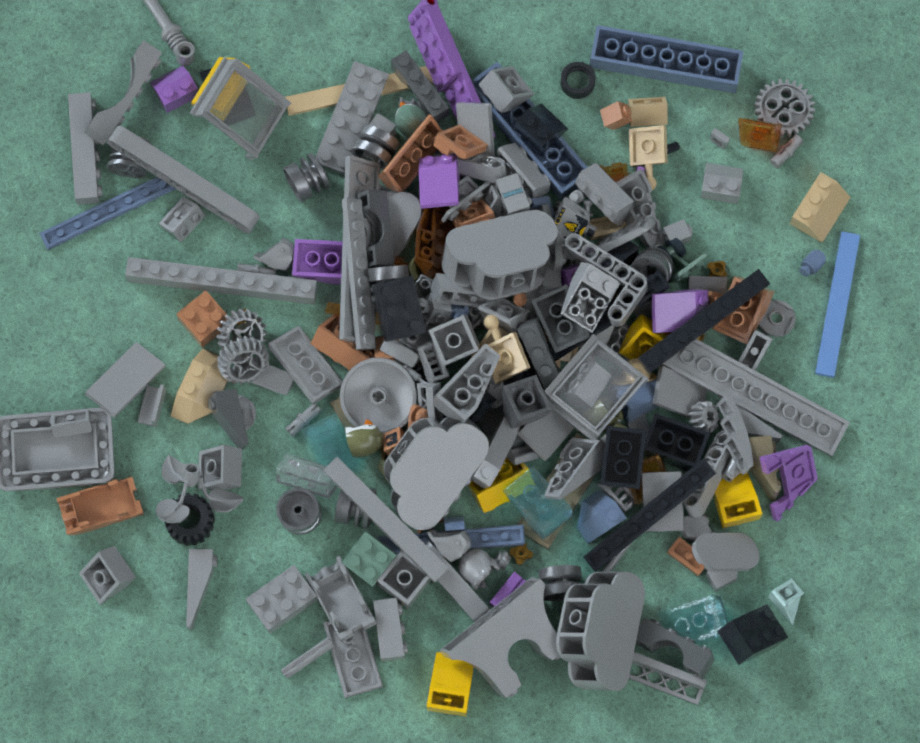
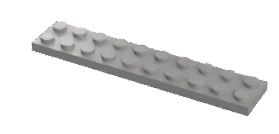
[339,155,380,343]
[662,339,850,456]

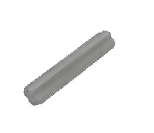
[281,638,334,678]

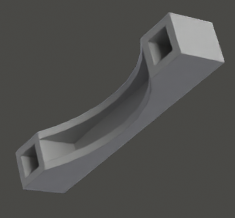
[84,40,162,145]

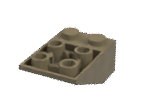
[749,435,781,501]

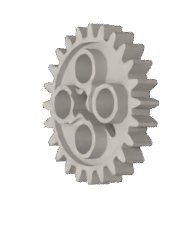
[754,79,815,138]

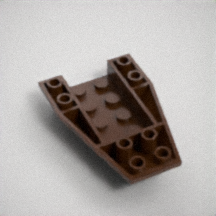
[415,178,463,278]

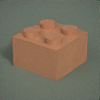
[176,290,227,348]

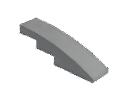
[717,393,754,475]

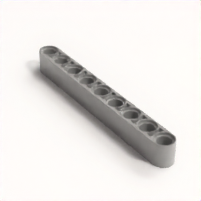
[107,126,260,233]

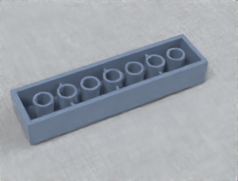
[590,25,743,93]
[471,62,588,201]

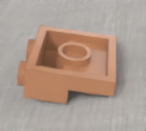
[433,124,488,160]
[447,198,495,228]

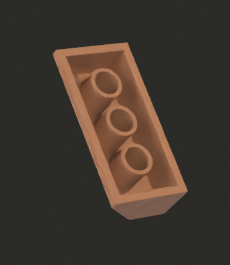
[378,115,442,193]
[310,313,375,371]

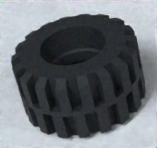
[164,493,215,546]

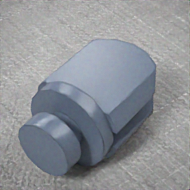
[799,250,826,277]

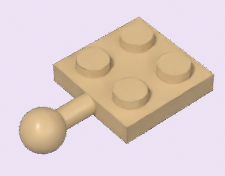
[629,125,668,190]
[484,315,530,384]

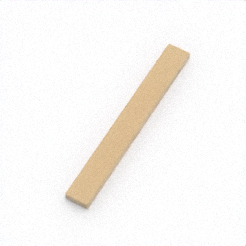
[285,66,433,116]

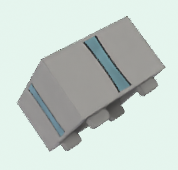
[495,173,532,216]

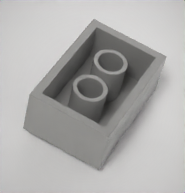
[246,565,318,634]

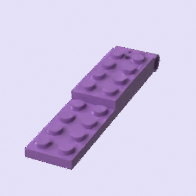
[408,0,496,138]

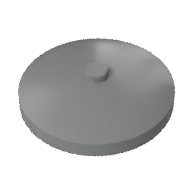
[340,357,418,434]

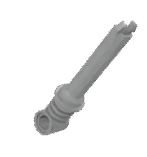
[143,0,194,66]

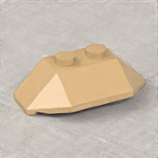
[171,349,228,424]

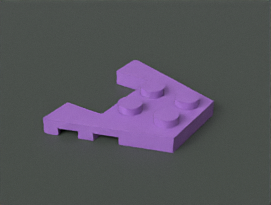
[760,445,818,522]

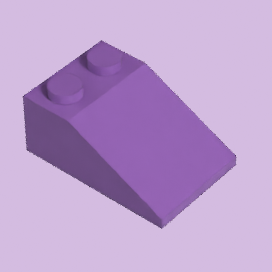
[419,154,460,209]
[292,239,343,285]
[652,289,709,333]

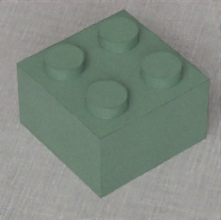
[342,531,398,587]

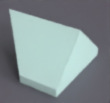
[769,578,804,626]

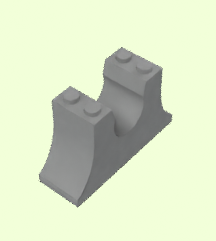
[439,577,561,698]

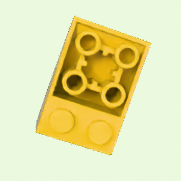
[713,472,762,529]
[427,652,474,717]

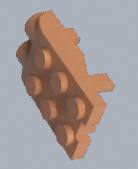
[56,477,144,535]

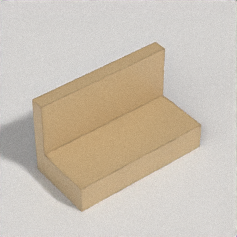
[628,97,668,127]

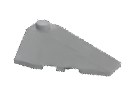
[615,169,665,248]

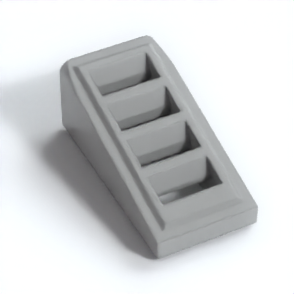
[417,342,450,383]
[596,480,639,512]

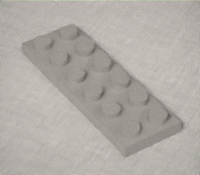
[315,61,389,174]

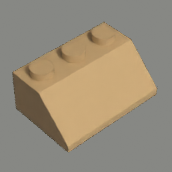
[790,172,851,243]

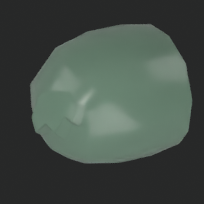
[395,102,427,138]

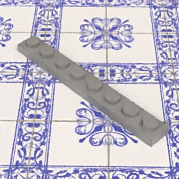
[342,198,376,350]

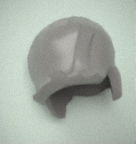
[458,549,500,590]

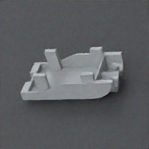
[305,556,377,642]

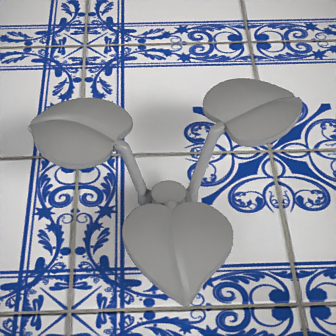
[156,455,244,523]

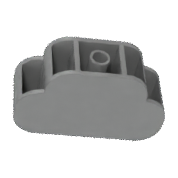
[442,210,558,300]
[383,417,489,530]
[556,572,645,691]

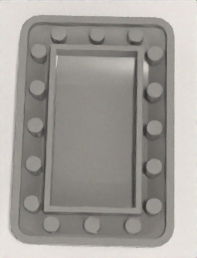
[0,407,115,492]

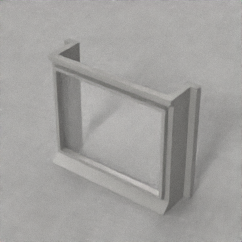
[190,57,292,161]
[544,334,649,440]

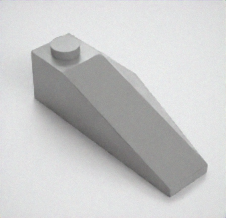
[432,344,500,422]
[545,438,605,500]

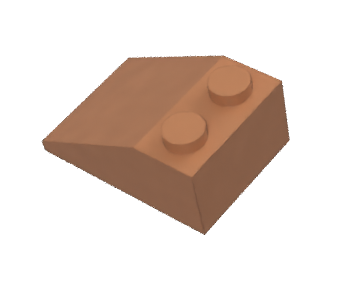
[713,277,775,344]

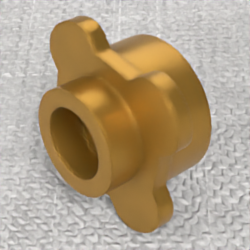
[707,261,727,277]
[510,543,533,565]

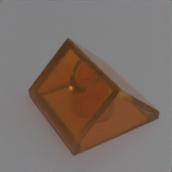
[738,118,782,153]

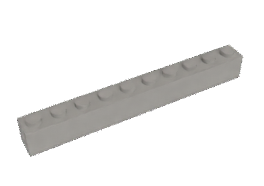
[125,257,318,305]

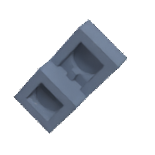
[444,515,465,531]

